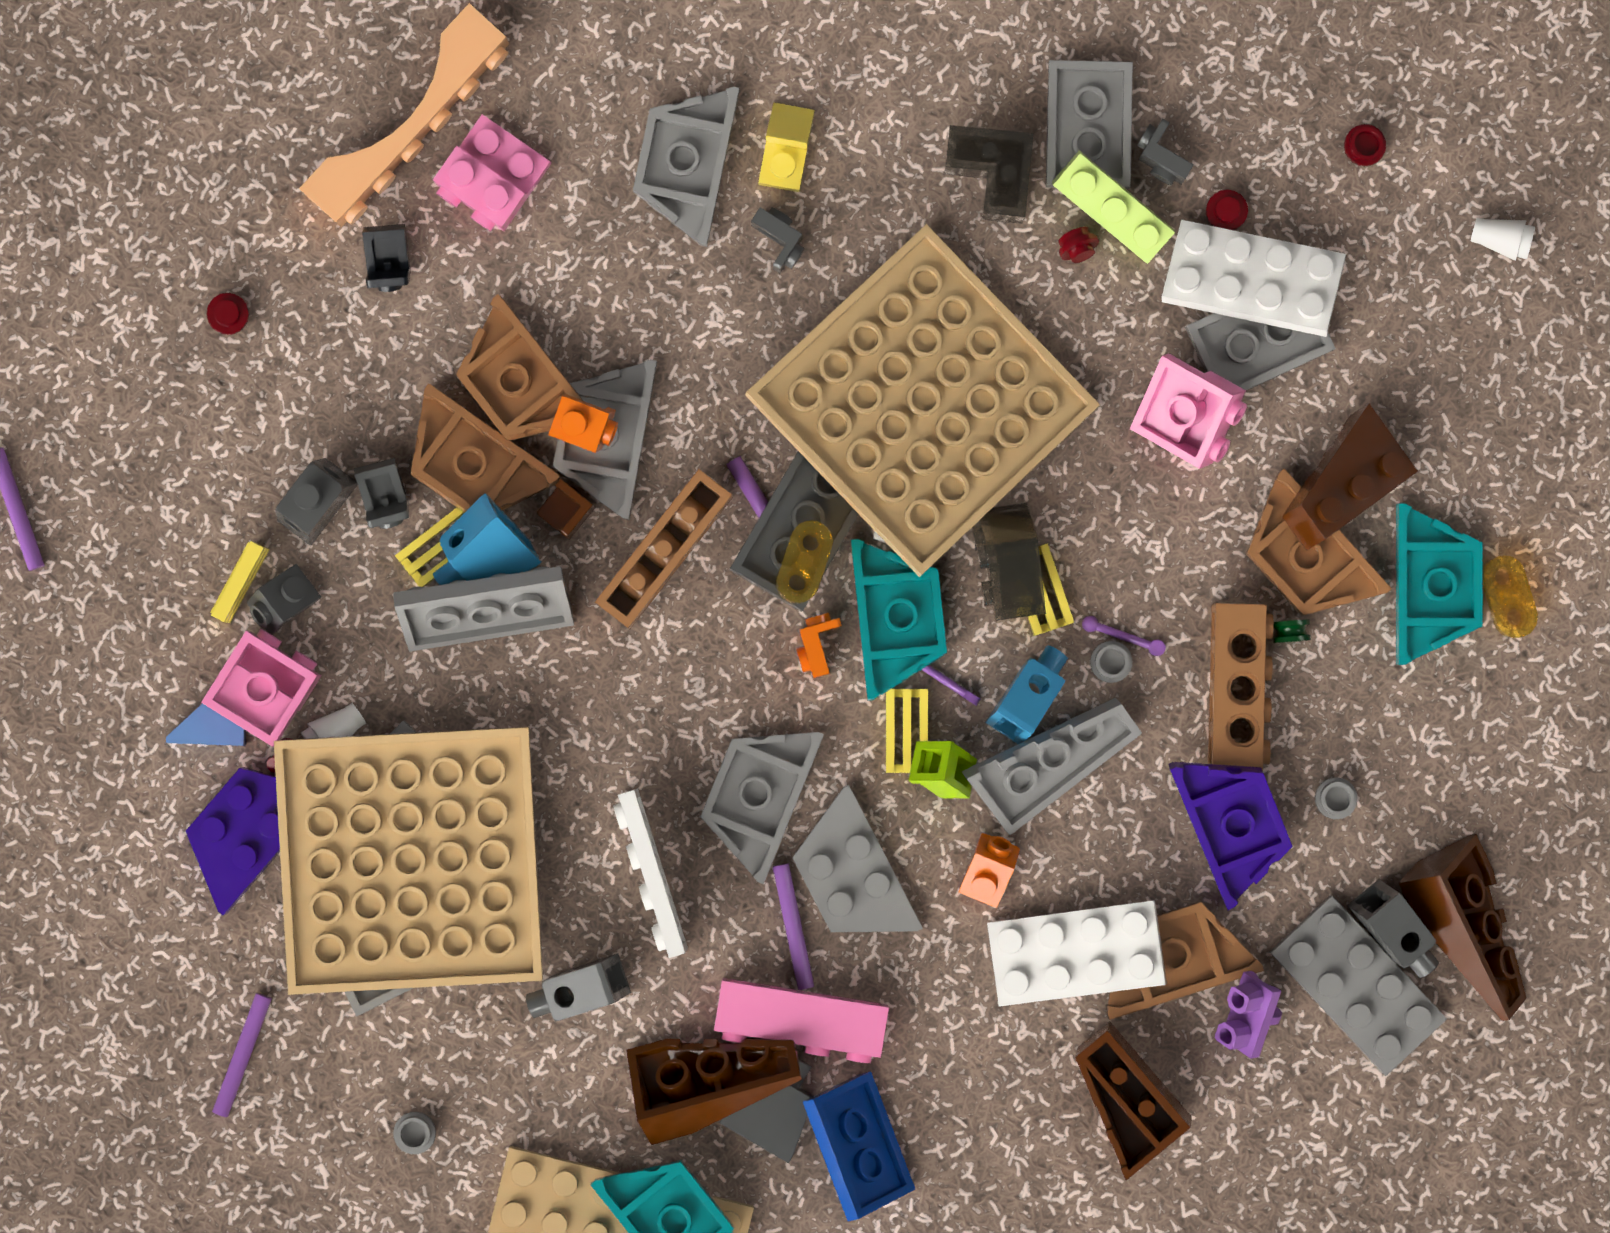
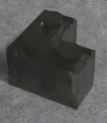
[944,125,1034,224]
[972,502,1046,621]

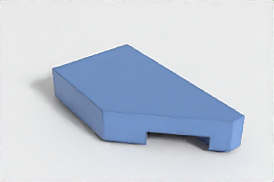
[166,703,246,746]

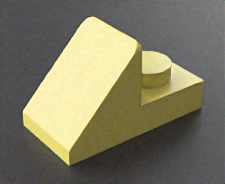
[758,103,815,192]

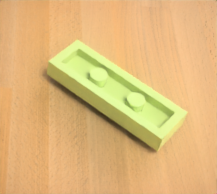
[1052,150,1175,264]

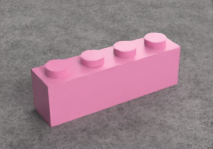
[714,978,889,1063]

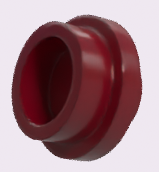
[1344,124,1386,167]
[1206,189,1248,231]
[1058,226,1099,263]
[207,293,249,335]

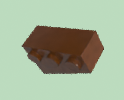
[1282,403,1418,551]
[1075,1021,1192,1180]

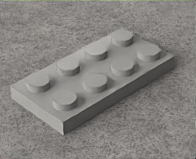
[393,566,574,652]
[1270,895,1447,1076]

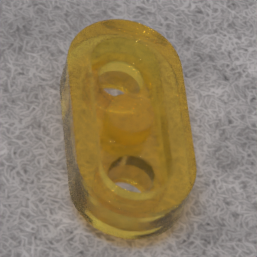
[776,521,833,604]
[1483,556,1538,638]

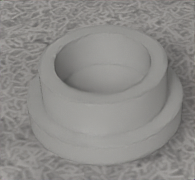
[1090,641,1132,683]
[1315,777,1358,819]
[393,1112,436,1154]

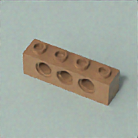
[595,469,733,629]
[1208,603,1274,771]

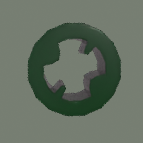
[1273,619,1311,643]

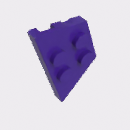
[1168,762,1293,910]
[186,767,280,915]

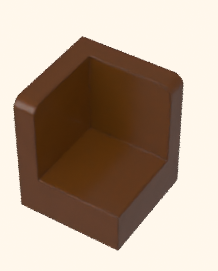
[536,479,596,540]

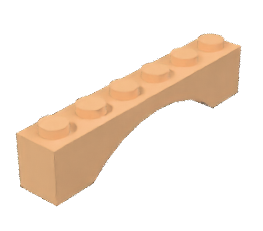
[299,3,509,228]

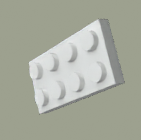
[1162,220,1346,337]
[613,789,688,958]
[987,900,1167,1006]

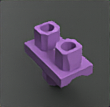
[1215,971,1282,1059]

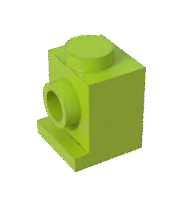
[908,741,977,798]

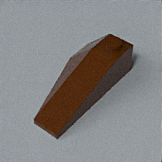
[1399,834,1527,1021]
[626,1039,802,1145]

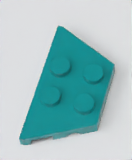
[1396,503,1483,665]
[851,539,947,701]
[590,1160,734,1233]

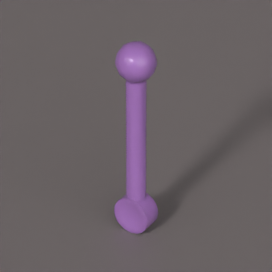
[1082,616,1166,656]
[922,665,981,706]

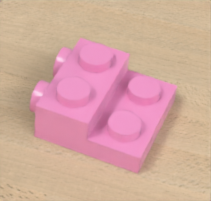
[433,114,551,231]
[1130,354,1247,469]
[201,629,322,747]

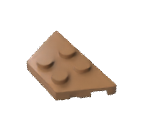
[456,294,583,441]
[411,383,560,513]
[1246,468,1392,616]
[1107,901,1264,1020]

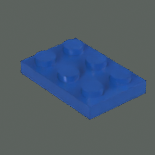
[803,1071,915,1221]

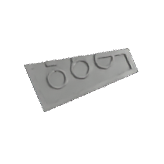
[961,698,1142,835]

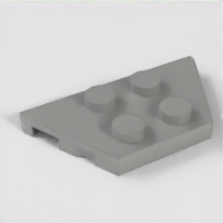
[633,87,740,247]
[553,359,657,520]
[700,732,824,884]
[792,785,923,932]

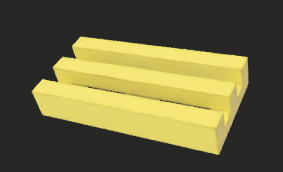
[395,508,464,587]
[210,541,269,623]
[1007,543,1074,636]
[886,689,928,773]

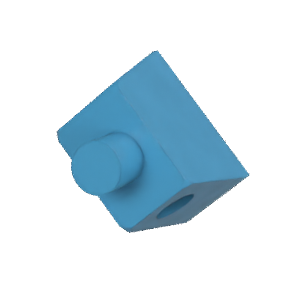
[433,493,541,585]
[985,645,1068,744]

